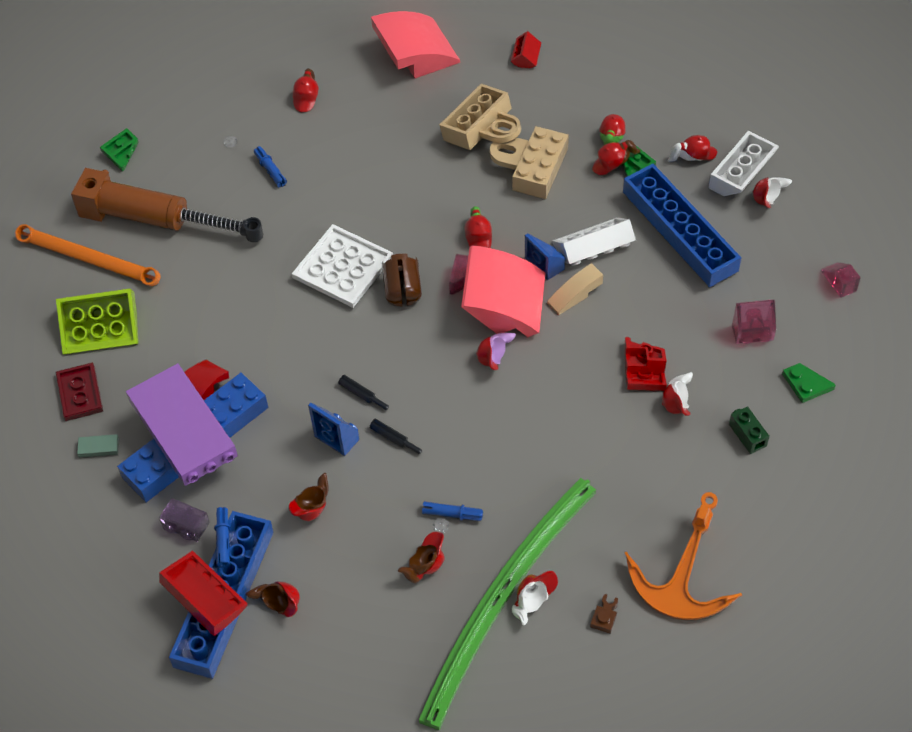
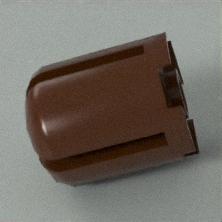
[382,254,422,307]

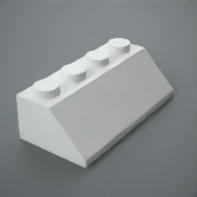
[709,131,779,196]
[552,218,636,266]

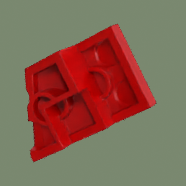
[625,337,667,391]
[184,360,229,400]

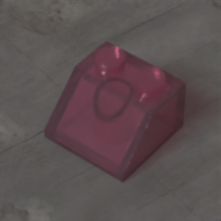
[732,300,776,344]

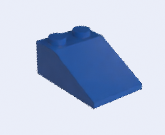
[308,403,359,456]

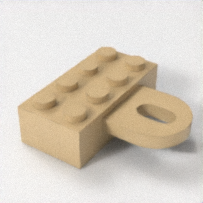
[439,84,521,150]
[490,126,569,199]

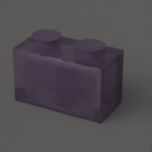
[159,498,210,542]

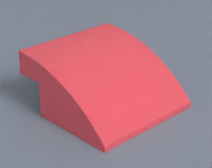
[371,11,460,78]
[461,246,545,337]

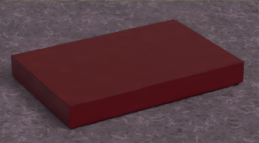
[56,362,104,421]

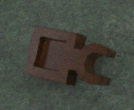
[590,594,618,634]

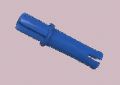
[254,146,287,187]
[422,501,483,521]
[214,507,231,568]

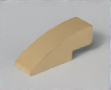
[547,263,603,315]

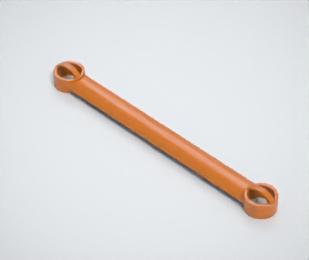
[15,224,161,286]

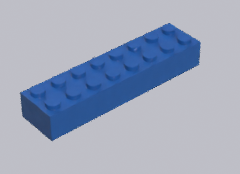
[623,164,741,287]
[117,373,269,502]
[169,511,274,679]

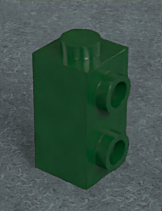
[729,406,770,454]

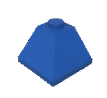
[525,233,565,280]

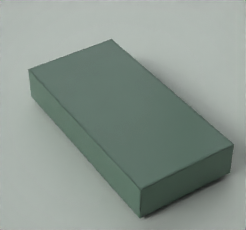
[77,434,119,458]

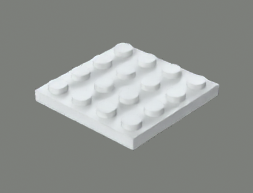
[292,224,393,308]

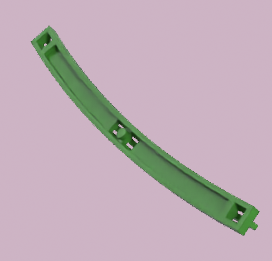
[419,478,596,730]

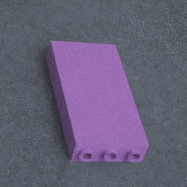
[126,363,238,486]

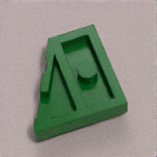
[622,146,656,177]
[782,363,836,403]

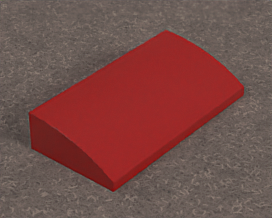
[159,550,248,636]

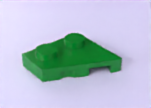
[100,128,139,171]

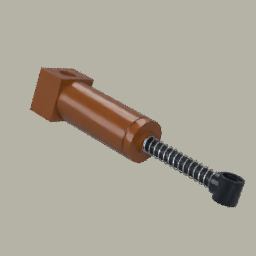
[71,168,264,242]

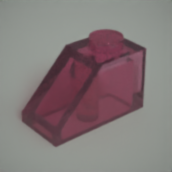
[449,254,468,295]
[821,262,861,298]

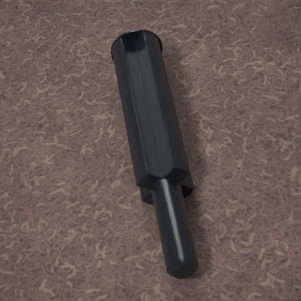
[338,374,389,410]
[369,418,422,454]

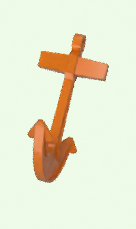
[624,492,742,620]

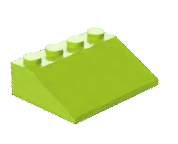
[56,288,138,355]

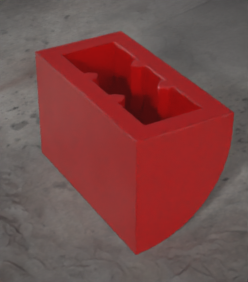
[511,31,542,69]

